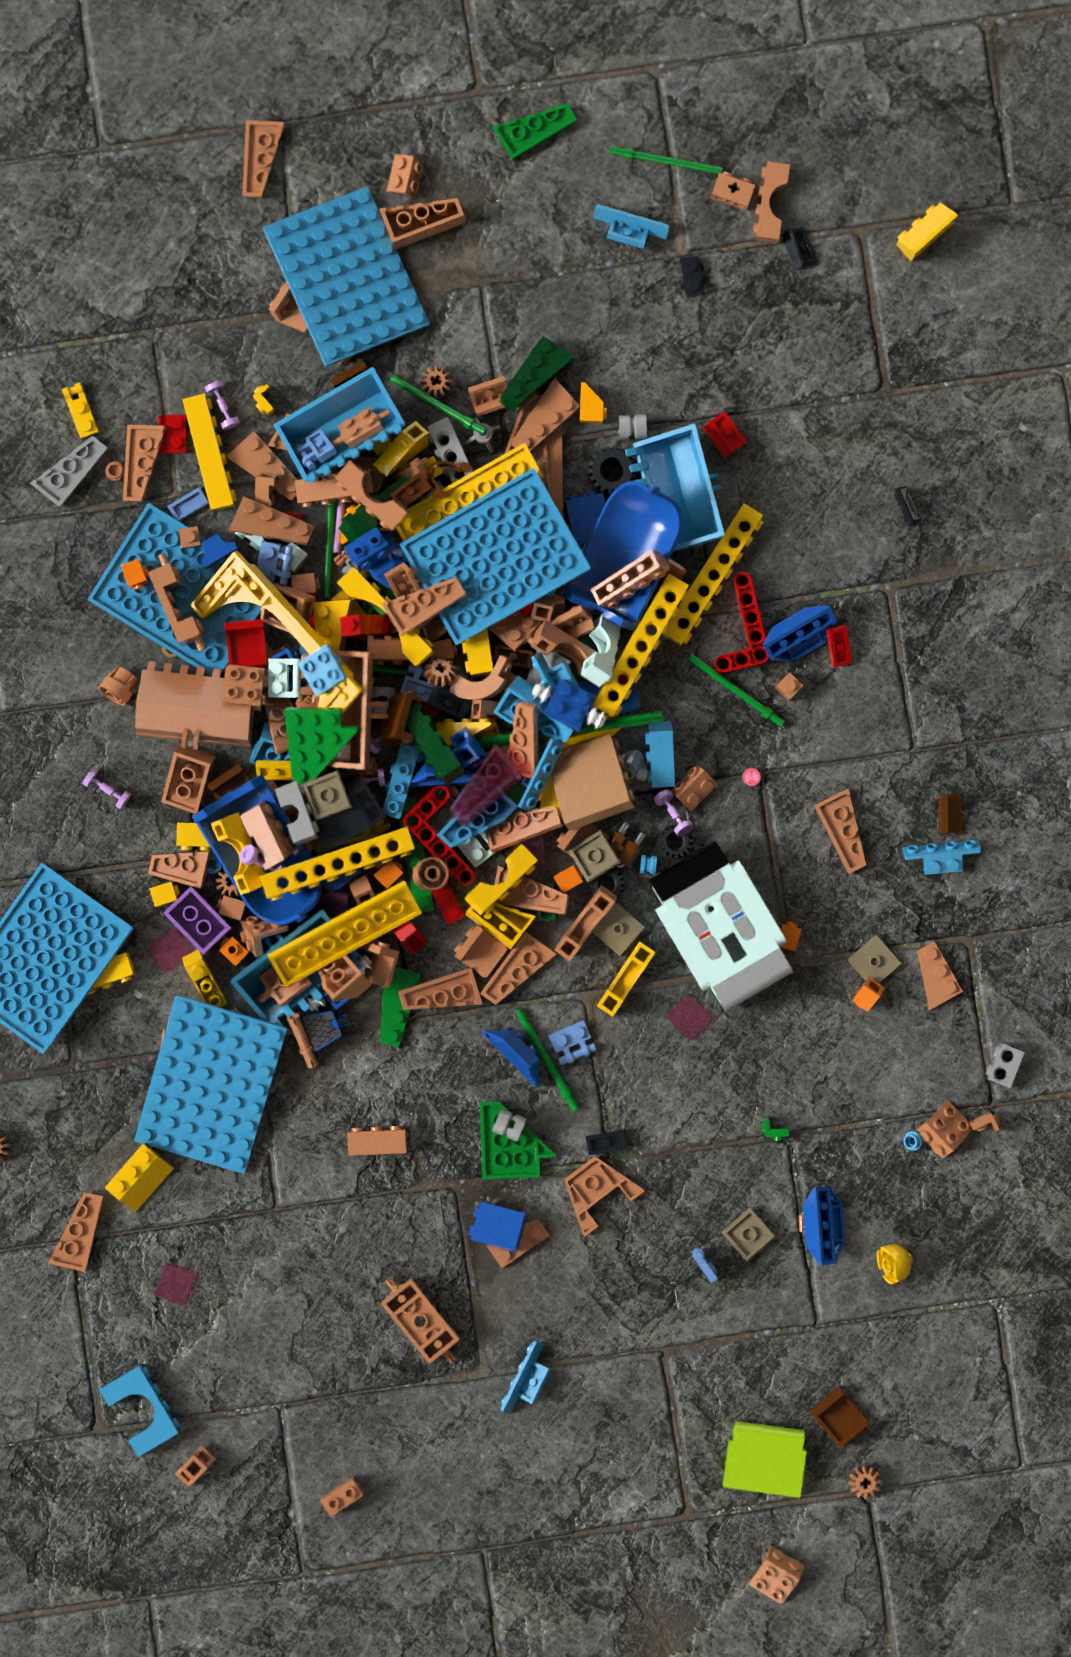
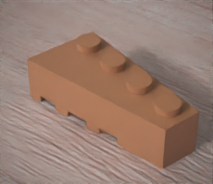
[379,198,466,249]
[295,469,375,508]

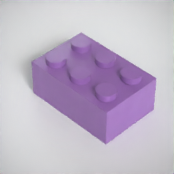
[163,886,233,955]

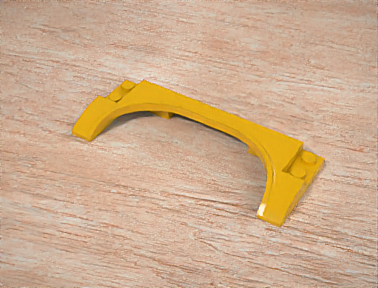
[190,551,363,716]

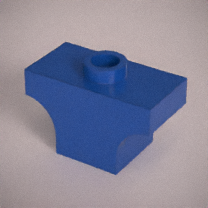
[201,533,239,570]
[450,727,489,769]

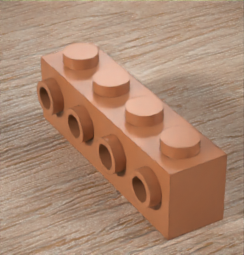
[591,550,670,608]

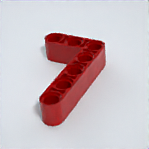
[714,572,769,674]
[403,786,475,885]

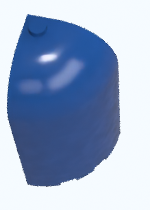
[562,481,682,631]
[192,774,322,925]

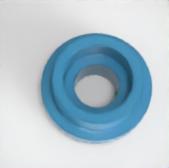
[903,1131,922,1151]

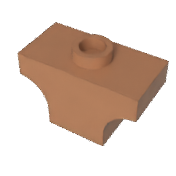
[531,595,565,623]
[175,1445,216,1487]

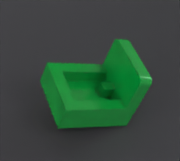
[761,1117,789,1141]

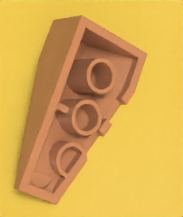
[318,955,372,1001]

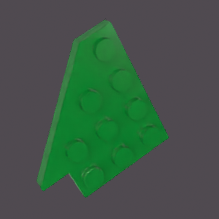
[284,707,359,784]
[480,1101,556,1179]

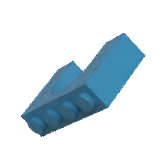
[99,1364,181,1457]

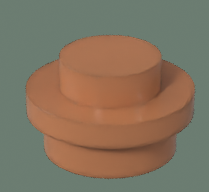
[105,462,125,481]

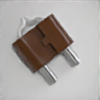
[608,822,646,868]

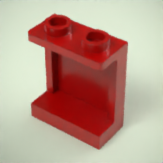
[224,619,268,668]

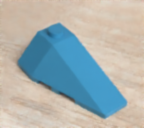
[437,780,518,848]

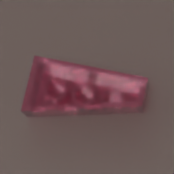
[450,745,521,828]

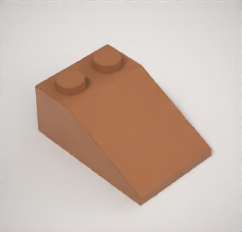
[161,744,217,814]

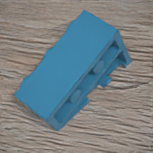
[645,721,675,788]

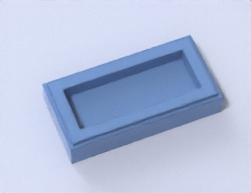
[167,487,209,522]

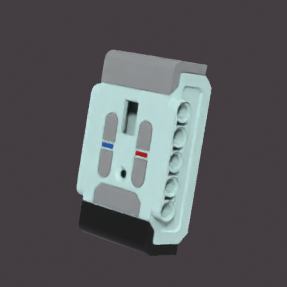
[648,841,793,1011]

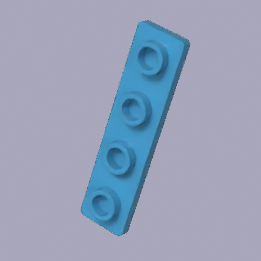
[593,204,670,249]
[531,652,579,694]
[518,738,565,811]
[383,742,419,819]
[902,840,981,875]
[500,1340,551,1413]

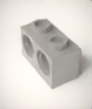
[985,1043,1025,1088]

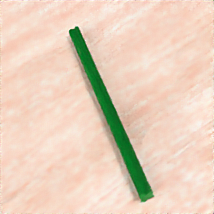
[475,711,663,748]

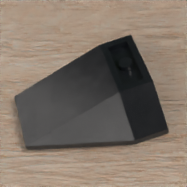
[309,768,393,856]

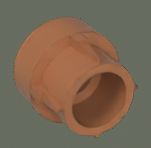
[98,666,138,706]
[412,857,449,891]

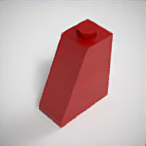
[340,615,391,639]
[392,920,428,954]

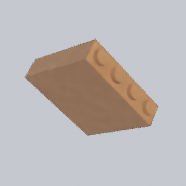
[551,734,635,831]

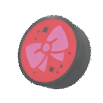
[742,767,761,787]

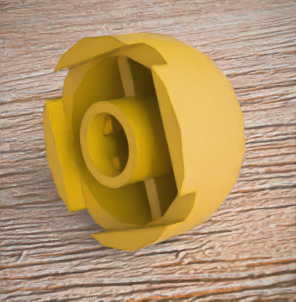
[877,1244,913,1284]

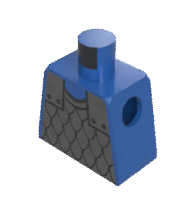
[302,1011,350,1052]

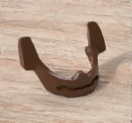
[427,461,473,499]

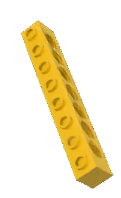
[662,503,764,646]
[591,574,689,719]
[259,827,415,901]

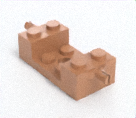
[148,553,206,652]
[381,1277,460,1364]

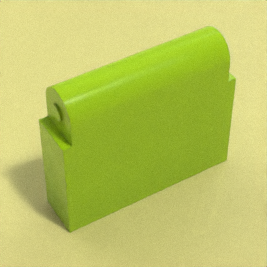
[722,1421,806,1498]

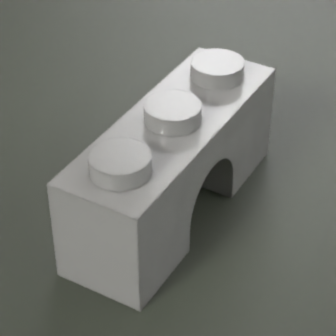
[275,781,319,846]

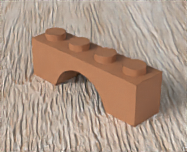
[752,161,790,243]
[335,460,410,530]
[531,620,596,685]
[555,885,617,961]

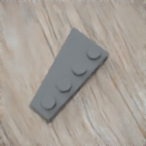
[30,436,108,508]

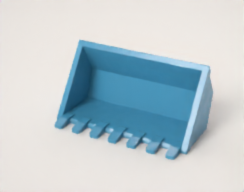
[273,367,405,483]
[625,423,725,552]
[230,909,362,1026]

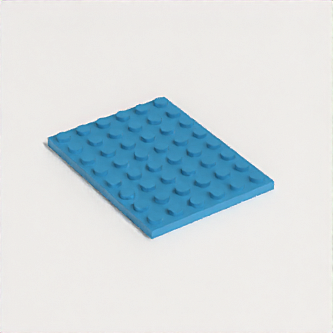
[263,187,430,368]
[399,468,591,645]
[87,503,277,677]
[0,863,134,1055]
[134,994,288,1174]

